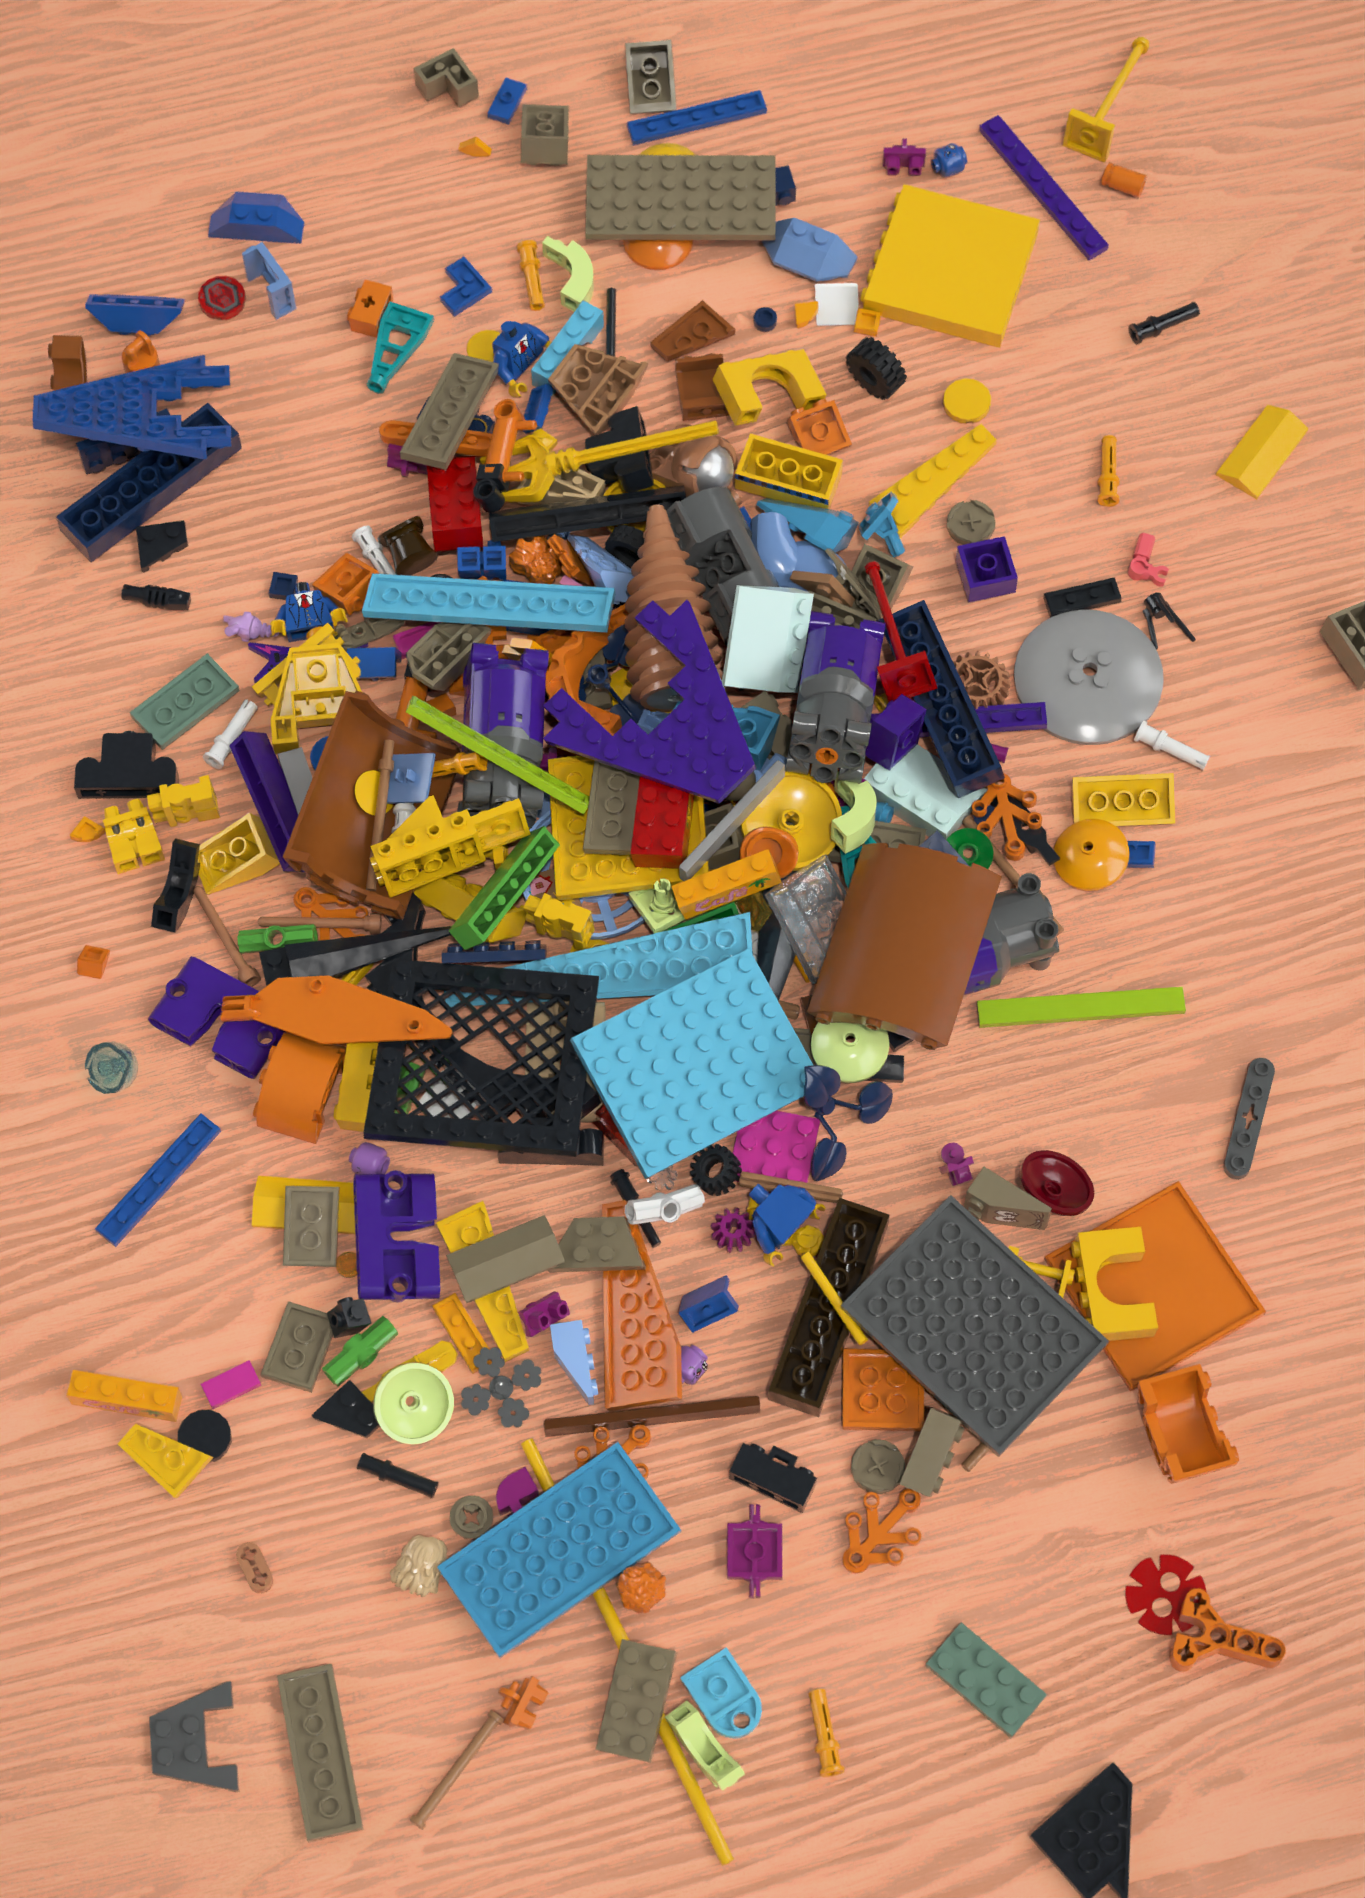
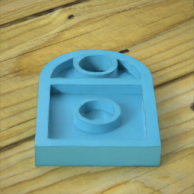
[680,1647,762,1739]

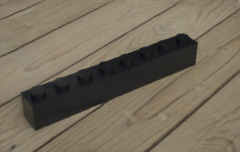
[489,485,686,542]

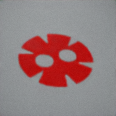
[1125,1554,1207,1635]

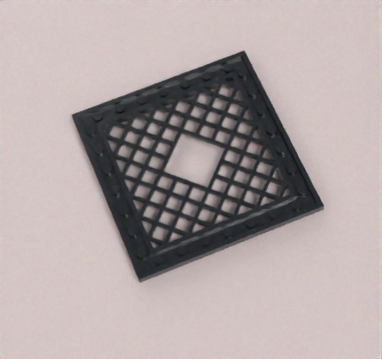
[363,959,599,1157]

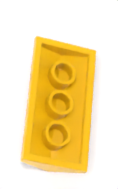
[1216,405,1309,499]
[1072,773,1175,826]
[252,1176,355,1234]

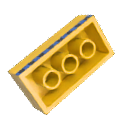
[735,434,843,509]

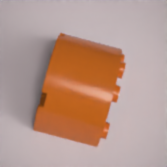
[253,1032,347,1144]
[1138,1364,1239,1484]

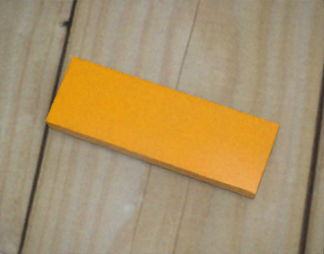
[432,1293,492,1374]

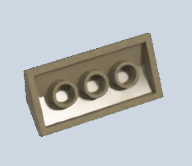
[446,1215,565,1304]

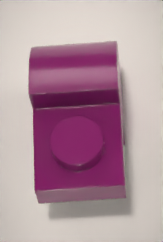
[496,1467,539,1517]

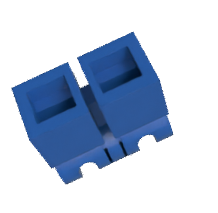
[457,540,506,580]

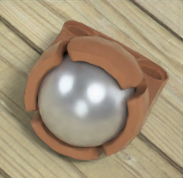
[650,423,738,498]

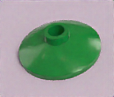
[947,828,994,869]

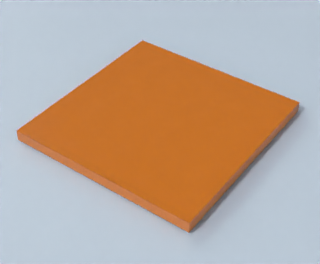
[1044,1181,1266,1392]

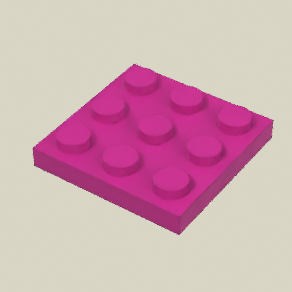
[733,1111,820,1183]

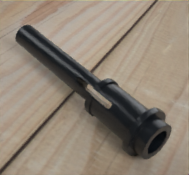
[610,1169,662,1248]

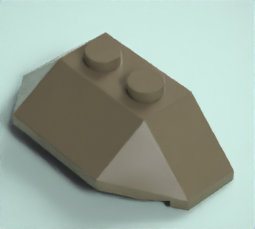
[406,622,491,691]

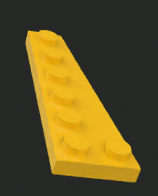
[869,423,997,538]
[436,1201,529,1362]

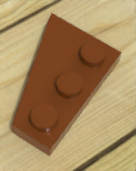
[651,300,735,362]

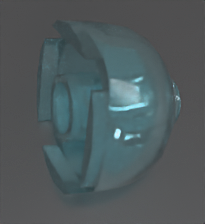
[85,1041,138,1094]

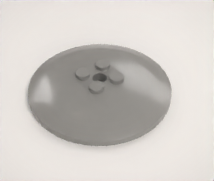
[1014,610,1164,745]

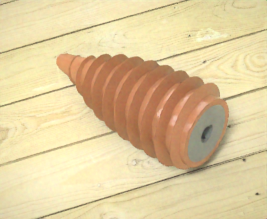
[624,505,723,712]

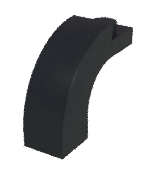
[151,838,200,933]

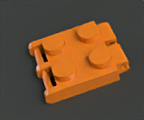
[547,534,595,587]

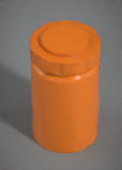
[1101,162,1147,198]

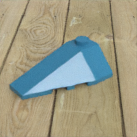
[756,498,859,553]
[673,701,780,770]

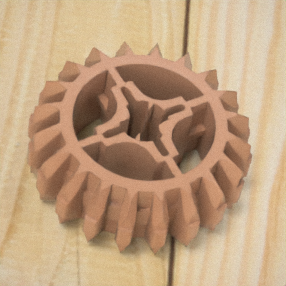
[953,650,1011,709]

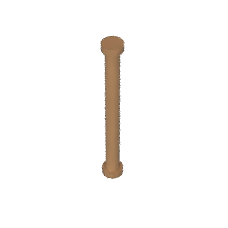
[409,1710,504,1830]

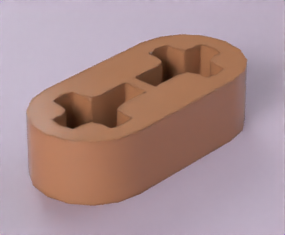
[236,1542,274,1594]

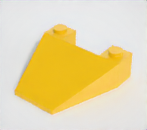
[270,643,362,754]

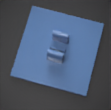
[387,753,436,804]

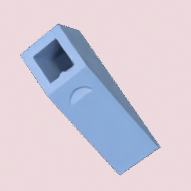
[550,1320,598,1405]

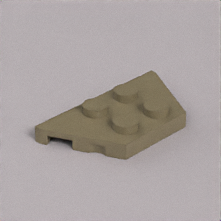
[547,1216,646,1273]

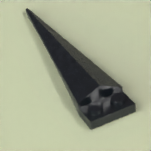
[757,878,818,1002]
[259,926,452,986]

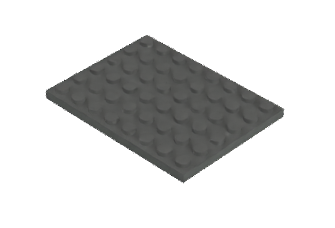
[840,1195,1109,1457]

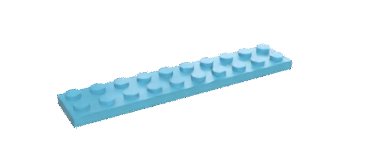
[362,573,616,632]

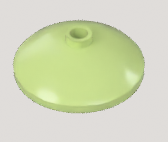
[811,1022,889,1083]
[374,1363,454,1444]

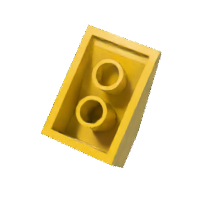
[198,813,280,895]

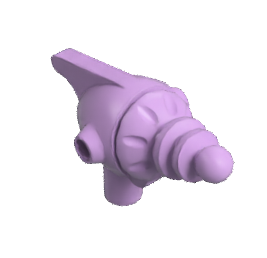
[223,612,279,642]

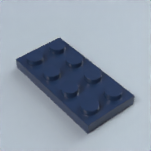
[76,408,170,475]
[441,940,547,963]

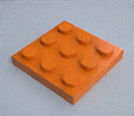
[842,1349,924,1431]

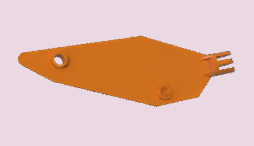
[220,976,452,1044]

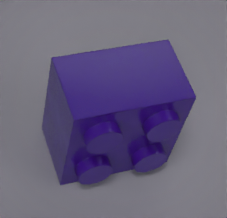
[955,536,1018,603]
[865,694,927,771]

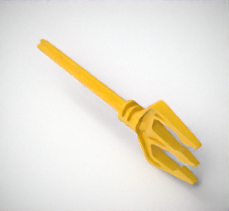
[480,420,719,502]

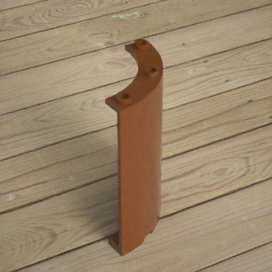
[283,691,460,920]
[807,843,1002,1050]

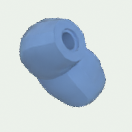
[751,512,846,592]

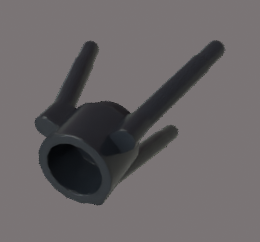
[1143,592,1196,650]

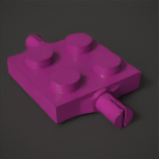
[727,1504,782,1598]

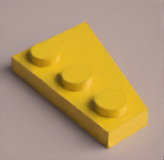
[118,1424,213,1498]

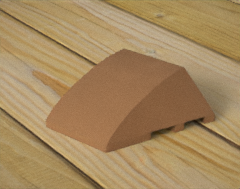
[548,344,648,435]

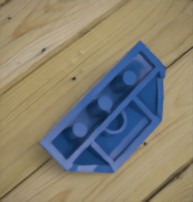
[208,191,305,244]
[85,294,185,336]

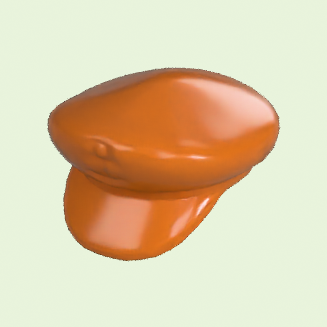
[740,827,799,879]

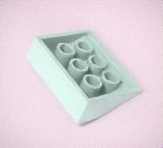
[722,585,814,693]
[864,744,988,840]

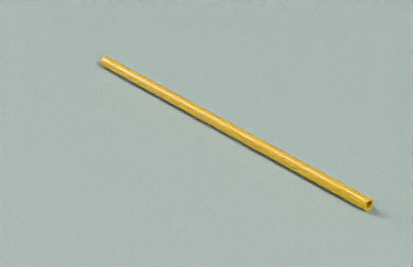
[521,1439,734,1866]

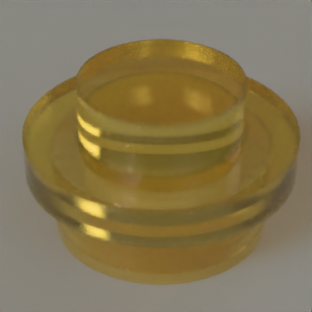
[336,1252,357,1278]

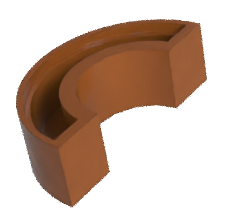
[48,335,87,391]

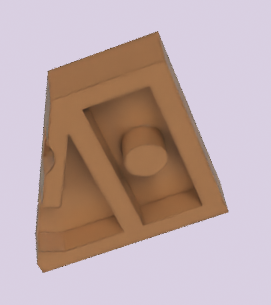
[790,570,855,608]

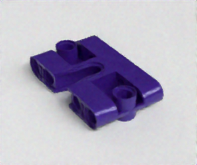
[148,956,286,1079]
[353,1170,440,1303]

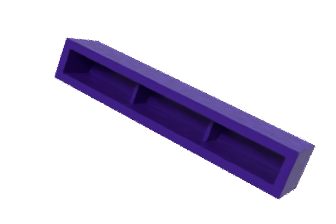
[229,731,305,872]

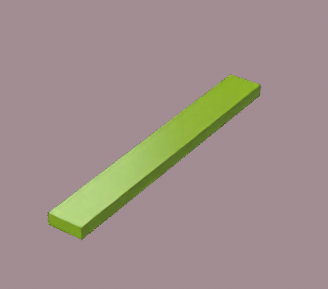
[406,696,589,814]
[977,987,1186,1028]

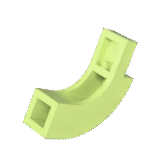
[542,236,594,312]
[831,771,877,854]
[665,1701,745,1791]

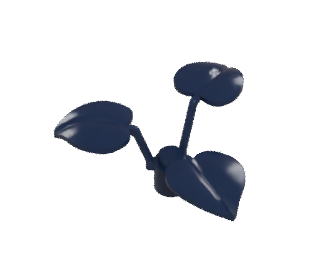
[545,624,649,727]
[804,1065,893,1181]

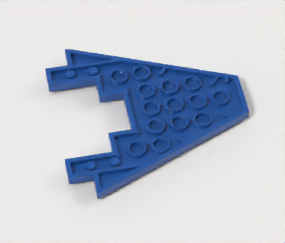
[32,355,232,459]

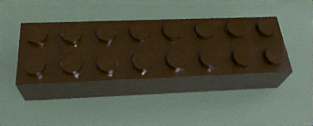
[768,1198,890,1417]

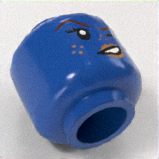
[931,143,968,178]

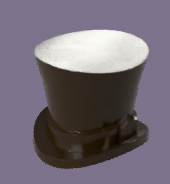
[377,516,438,576]

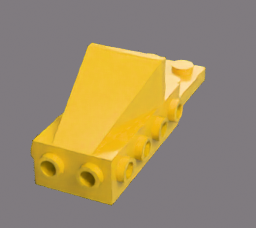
[369,795,531,898]

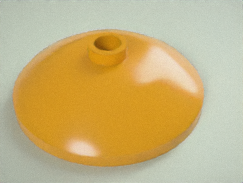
[1054,819,1130,891]

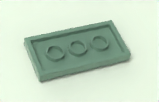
[130,653,240,750]
[925,1622,1047,1738]

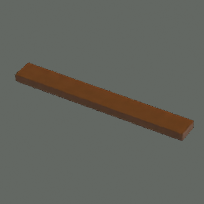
[544,1396,760,1437]

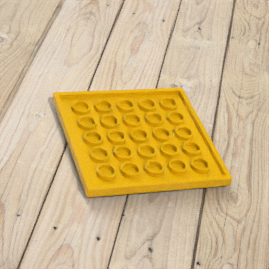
[548,755,709,900]

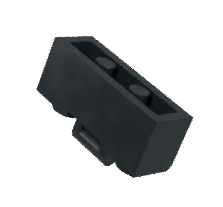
[729,1443,817,1513]

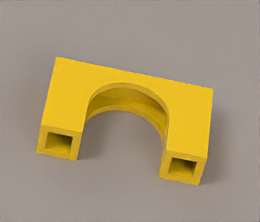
[713,349,827,426]
[1071,1227,1158,1341]

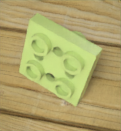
[629,879,685,933]

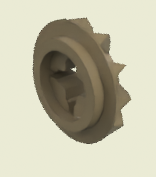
[450,1496,493,1539]

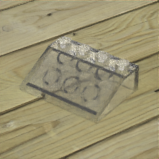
[765,854,847,985]

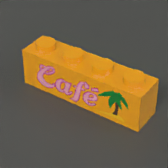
[671,849,782,919]
[67,1370,182,1422]

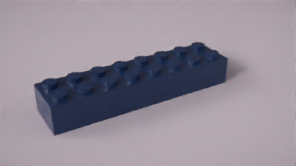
[56,403,242,563]
[879,600,1005,798]

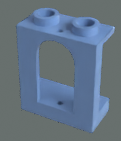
[242,242,296,320]

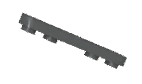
[1224,1058,1275,1180]

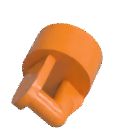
[122,330,160,373]

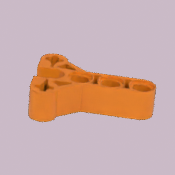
[1170,1588,1286,1672]

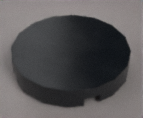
[178,1410,232,1463]

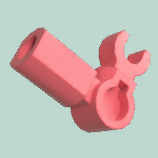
[1127,533,1169,587]

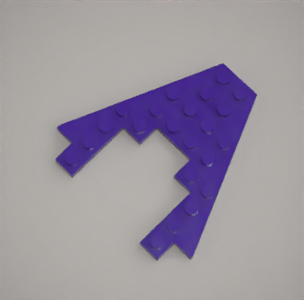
[543,600,756,804]

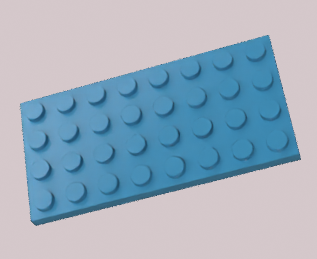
[437,1442,681,1659]

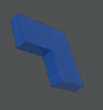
[440,256,492,317]

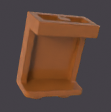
[675,353,730,421]

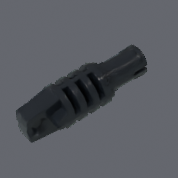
[121,584,191,610]

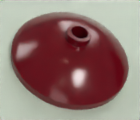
[1020,1150,1094,1216]

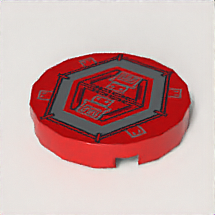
[198,276,246,320]

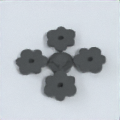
[461,1347,541,1428]

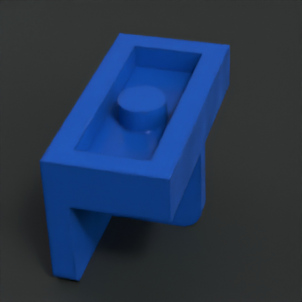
[347,647,402,681]
[678,1275,739,1333]

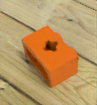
[347,279,394,338]

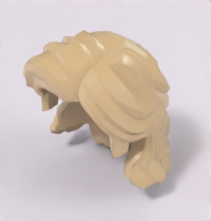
[389,1535,447,1597]

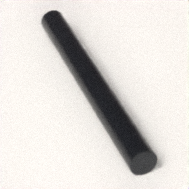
[606,288,616,357]

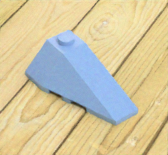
[567,534,634,604]

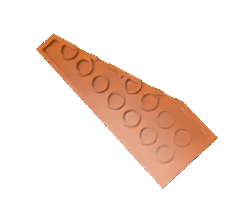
[602,1200,682,1411]

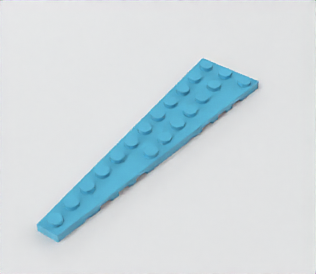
[444,912,753,1007]

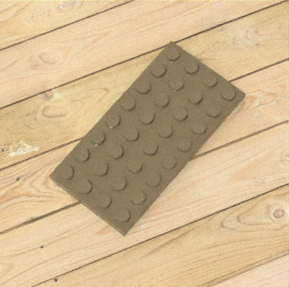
[585,155,776,240]

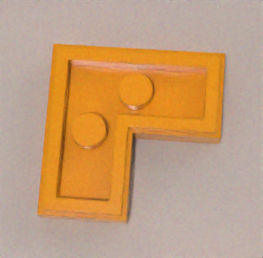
[502,638,553,666]

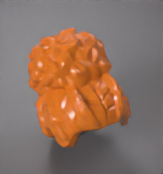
[509,535,562,584]
[616,1562,666,1613]

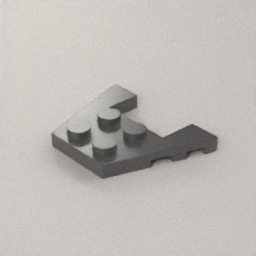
[149,1681,240,1792]

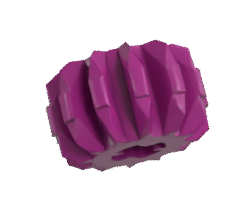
[711,1207,756,1253]

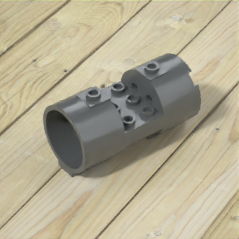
[667,487,780,647]

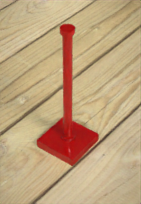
[865,561,938,702]

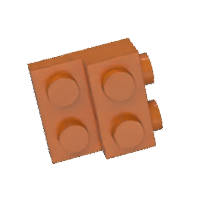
[787,399,852,455]
[312,552,379,616]

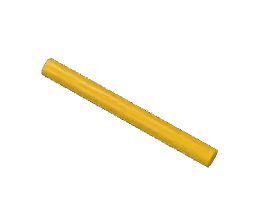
[801,1252,868,1346]

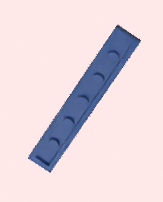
[627,90,767,146]
[95,1113,221,1247]

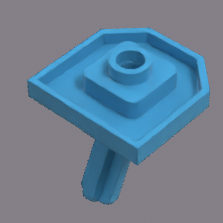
[858,492,905,557]

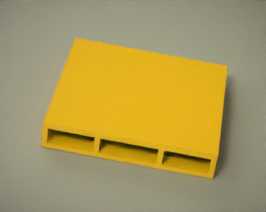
[860,184,1040,348]

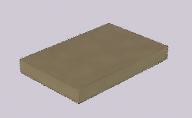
[283,1186,339,1267]
[260,1301,333,1393]

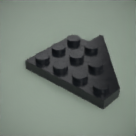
[1029,1762,1133,1898]

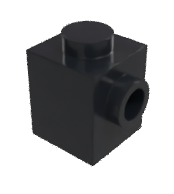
[327,1297,371,1338]

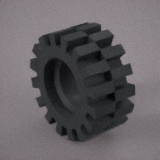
[690,1144,742,1196]

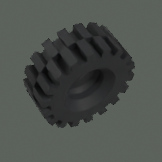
[846,337,907,400]

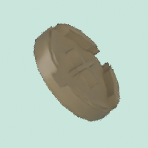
[947,500,995,545]
[851,1439,905,1494]

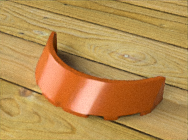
[545,631,614,736]

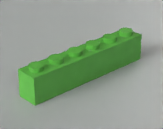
[449,826,560,950]

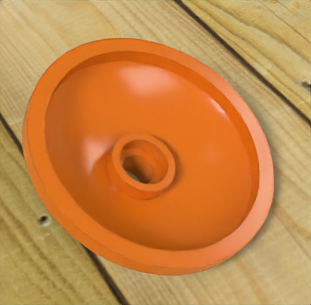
[623,240,693,270]

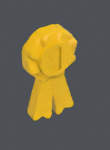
[782,1225,824,1257]

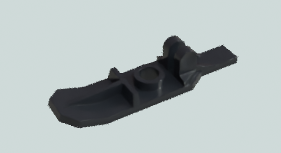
[990,795,1060,866]

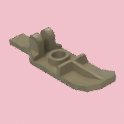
[825,548,883,621]
[335,617,405,651]

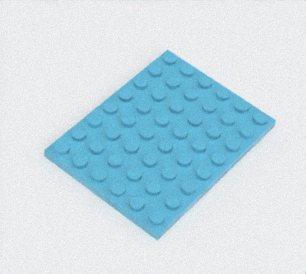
[570,949,813,1179]

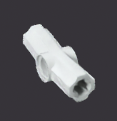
[625,1184,705,1225]

